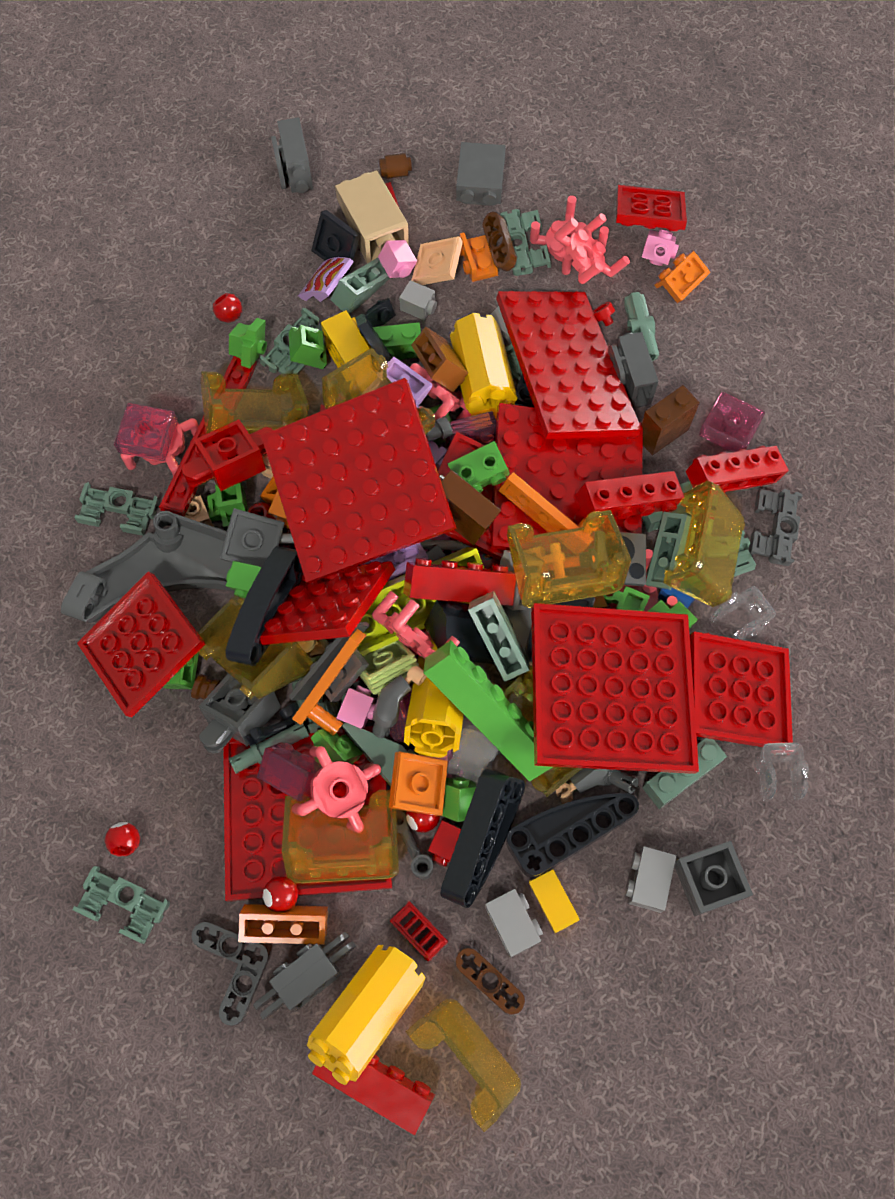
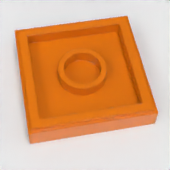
[389,751,448,816]

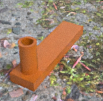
[499,472,599,556]
[292,629,366,736]

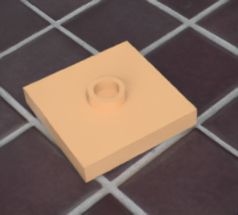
[411,236,463,285]

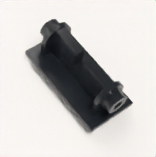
[359,298,396,336]

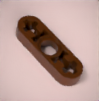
[483,212,517,272]
[456,948,525,1015]

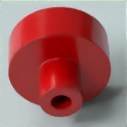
[593,301,615,326]

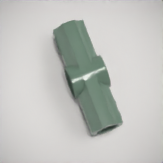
[624,292,659,361]

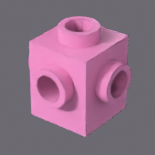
[642,229,679,266]

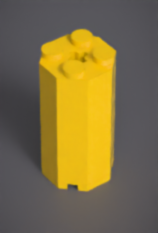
[450,313,517,423]
[404,640,464,758]
[307,945,425,1085]

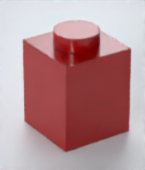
[428,821,461,867]

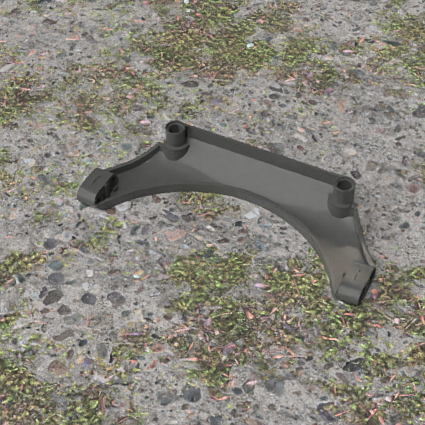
[61,511,378,724]

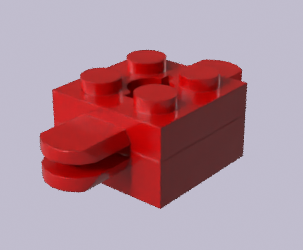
[182,419,273,491]

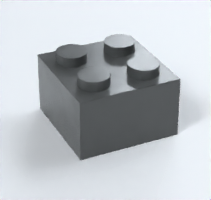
[674,841,753,917]

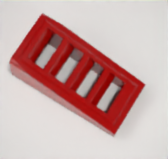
[390,901,448,963]

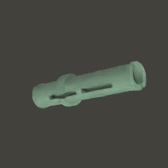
[228,723,309,774]

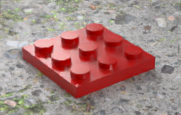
[616,185,687,231]

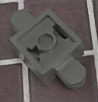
[198,664,281,753]
[253,932,356,1020]

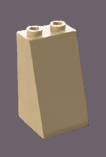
[335,170,409,264]

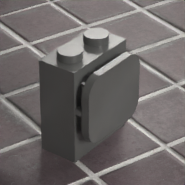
[271,117,313,193]
[456,142,506,206]
[608,332,659,409]

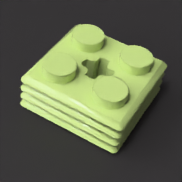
[359,640,419,695]

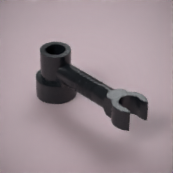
[245,702,308,746]

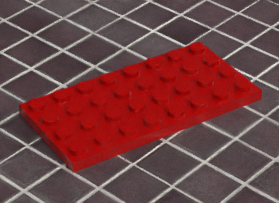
[496,291,642,439]

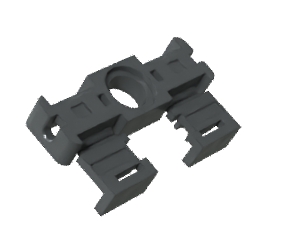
[749,489,803,566]

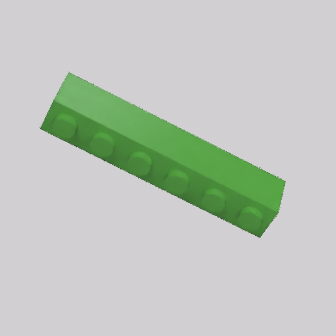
[423,640,552,782]

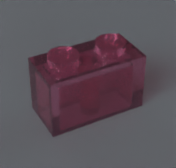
[257,742,322,802]

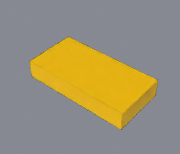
[529,870,580,933]

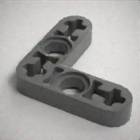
[191,922,270,1026]

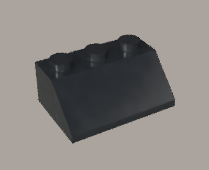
[424,600,513,664]

